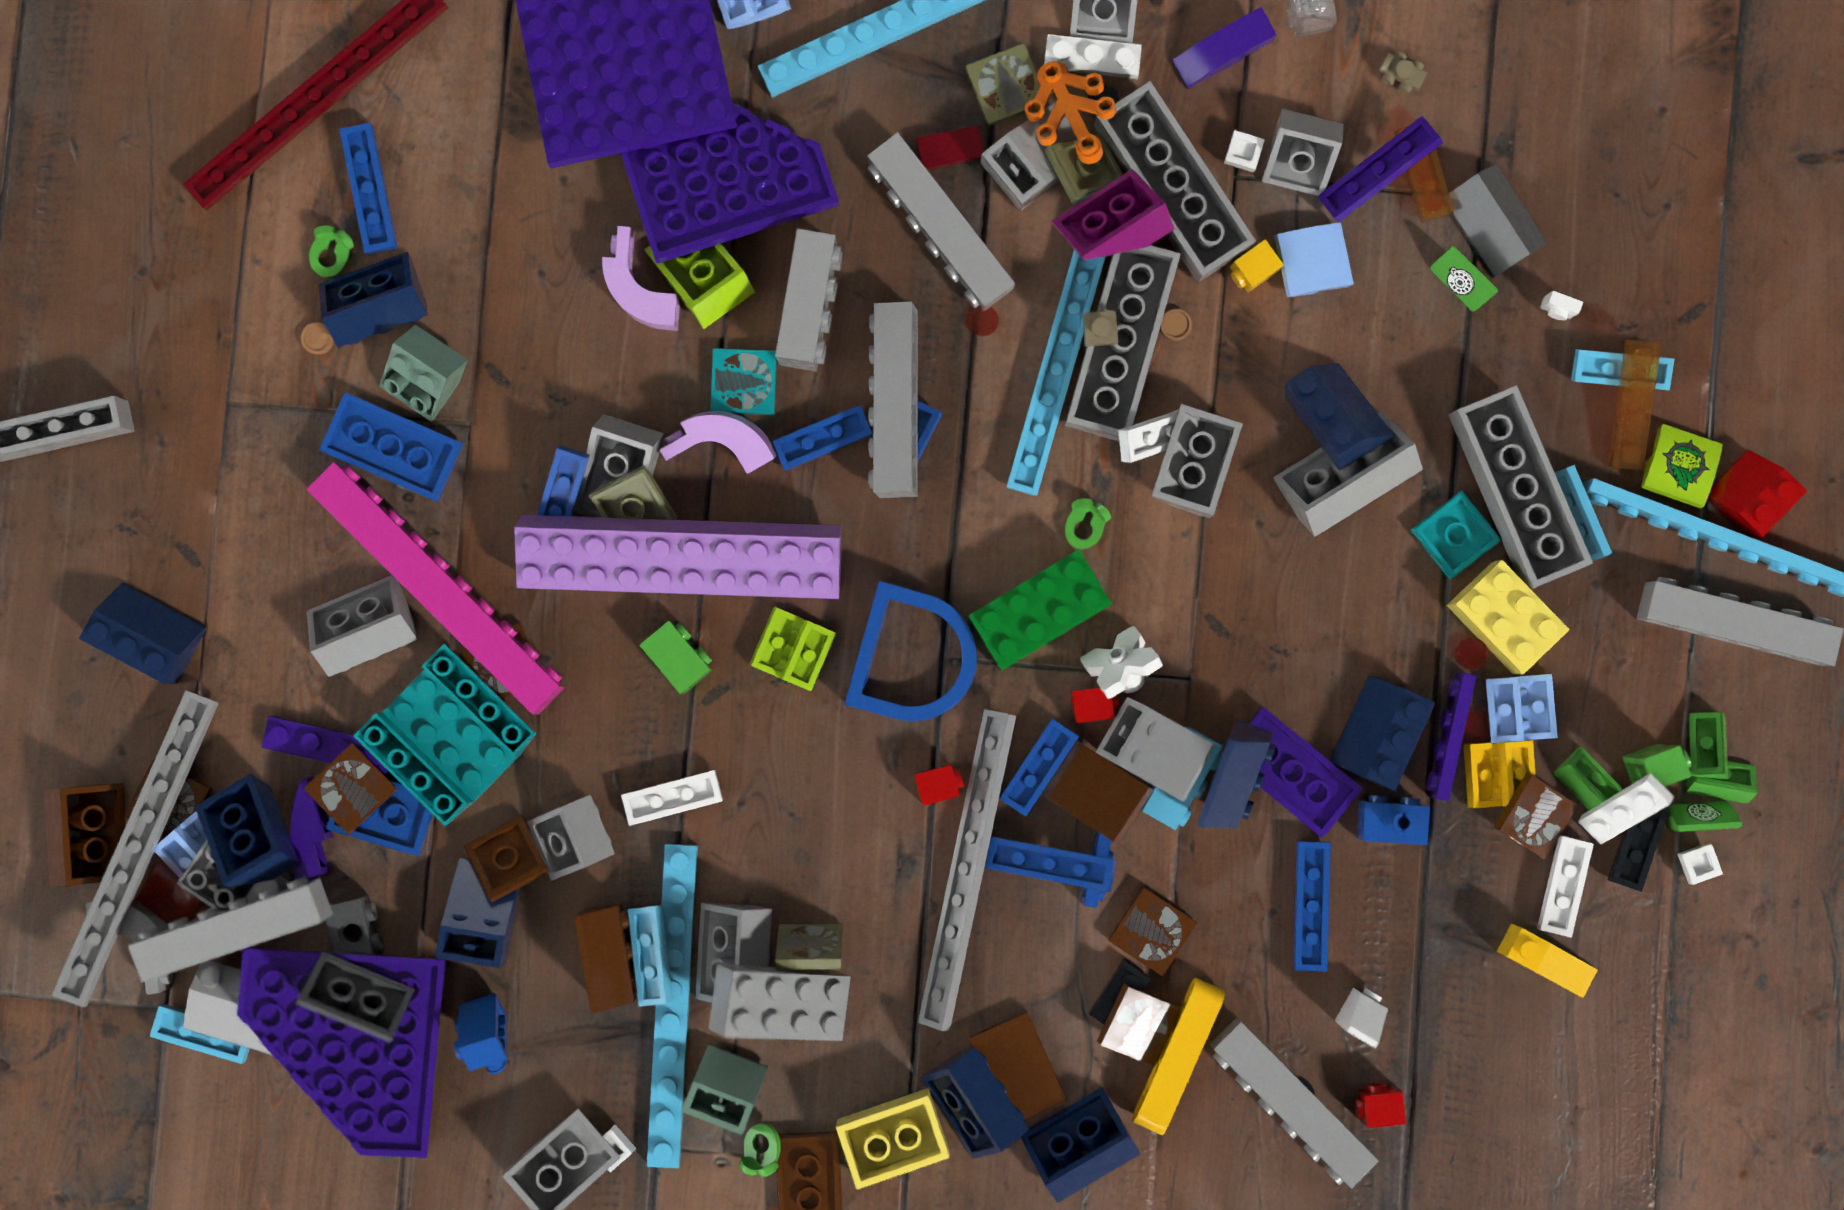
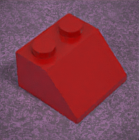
[1707,449,1807,538]

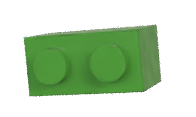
[639,621,713,695]
[1622,743,1692,786]

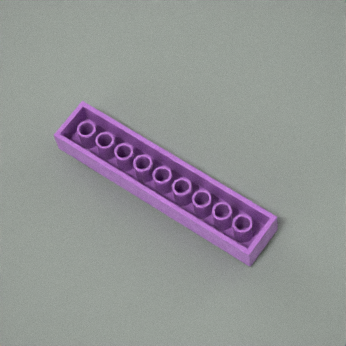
[514,515,842,599]

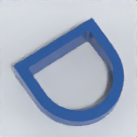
[845,581,977,721]

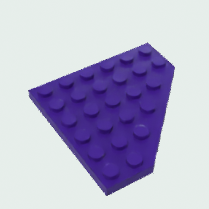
[621,103,839,264]
[237,947,446,1158]

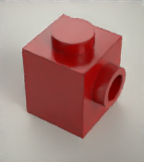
[1354,1083,1406,1128]

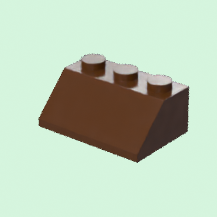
[44,783,126,887]
[574,903,638,1014]

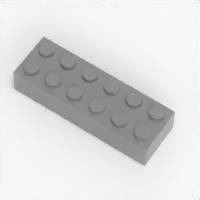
[1094,81,1256,283]
[1064,245,1181,441]
[1448,385,1593,589]

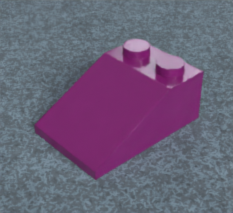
[1052,169,1174,261]

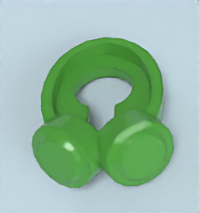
[309,225,354,278]
[1065,498,1111,549]
[739,1123,781,1177]

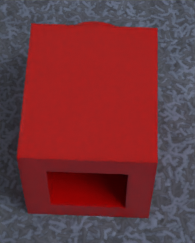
[1070,687,1119,723]
[914,764,964,806]

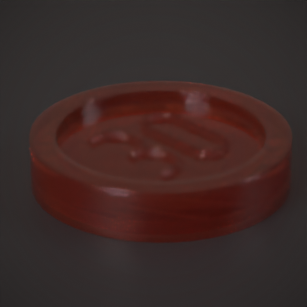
[967,306,999,337]
[1455,638,1488,670]
[1462,712,1490,744]

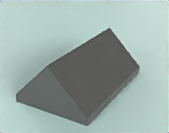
[1442,164,1547,278]
[296,951,415,1042]

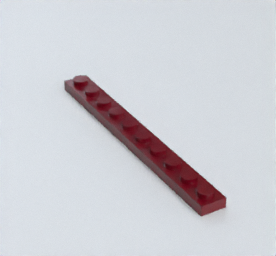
[183,0,448,211]

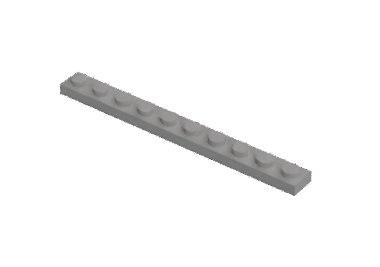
[51,690,219,1007]
[918,709,1016,1031]

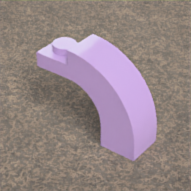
[602,226,680,331]
[660,411,778,474]

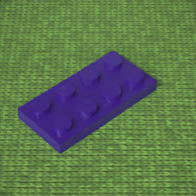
[1249,707,1363,838]

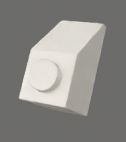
[1334,988,1388,1048]

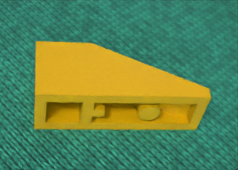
[1496,923,1598,998]

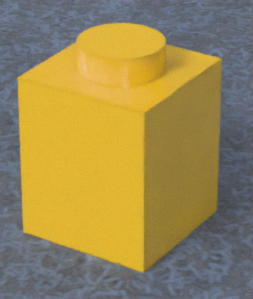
[1230,239,1284,293]

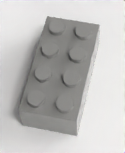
[775,229,843,372]
[709,964,851,1041]

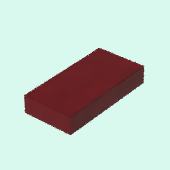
[916,125,984,170]

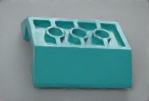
[353,643,537,826]

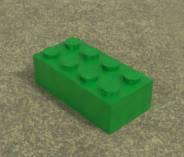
[968,549,1112,671]

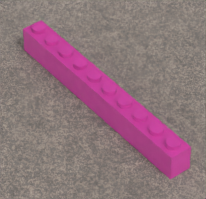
[306,462,565,714]

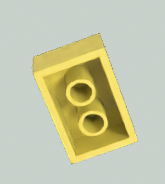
[1446,560,1569,674]
[836,1088,949,1189]

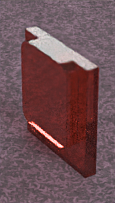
[136,863,204,924]

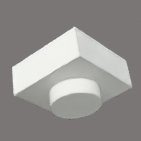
[1224,130,1265,172]
[1540,291,1583,321]
[1677,843,1723,885]
[603,1125,636,1172]

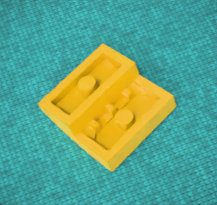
[1463,740,1536,808]

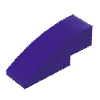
[1172,7,1277,89]
[290,776,333,880]

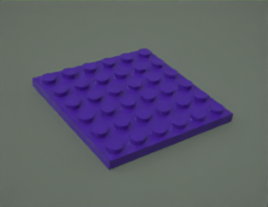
[515,0,737,169]

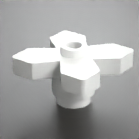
[1080,626,1163,699]

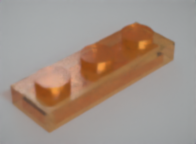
[1395,121,1454,223]

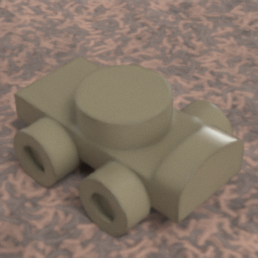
[1379,51,1428,94]

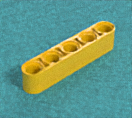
[1132,977,1225,1135]

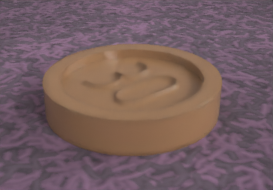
[1160,309,1192,341]
[301,322,334,355]

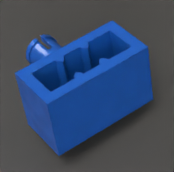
[1356,795,1430,845]
[454,993,507,1074]

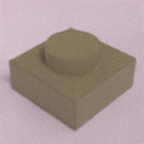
[1082,310,1118,347]

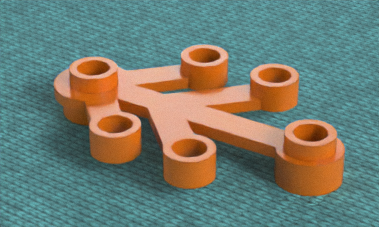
[1025,61,1116,164]

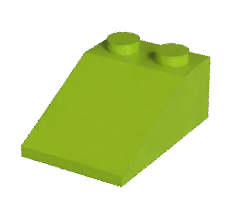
[644,244,755,329]

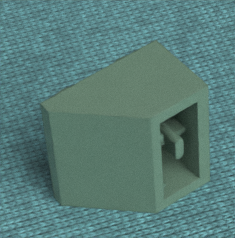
[379,324,468,421]
[681,1044,768,1135]

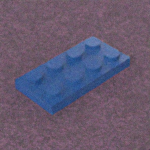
[319,392,464,502]

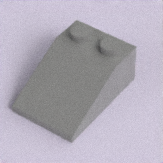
[1070,0,1137,43]
[573,414,664,517]
[502,1109,620,1210]

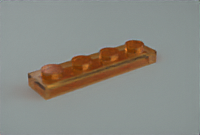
[1608,339,1662,470]

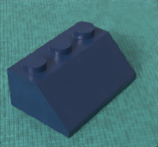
[319,252,428,348]
[1285,363,1394,471]
[79,583,207,684]
[1330,676,1435,791]
[1196,719,1276,828]
[195,773,300,887]
[920,1047,1029,1159]
[1020,1087,1141,1203]

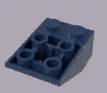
[435,858,519,968]

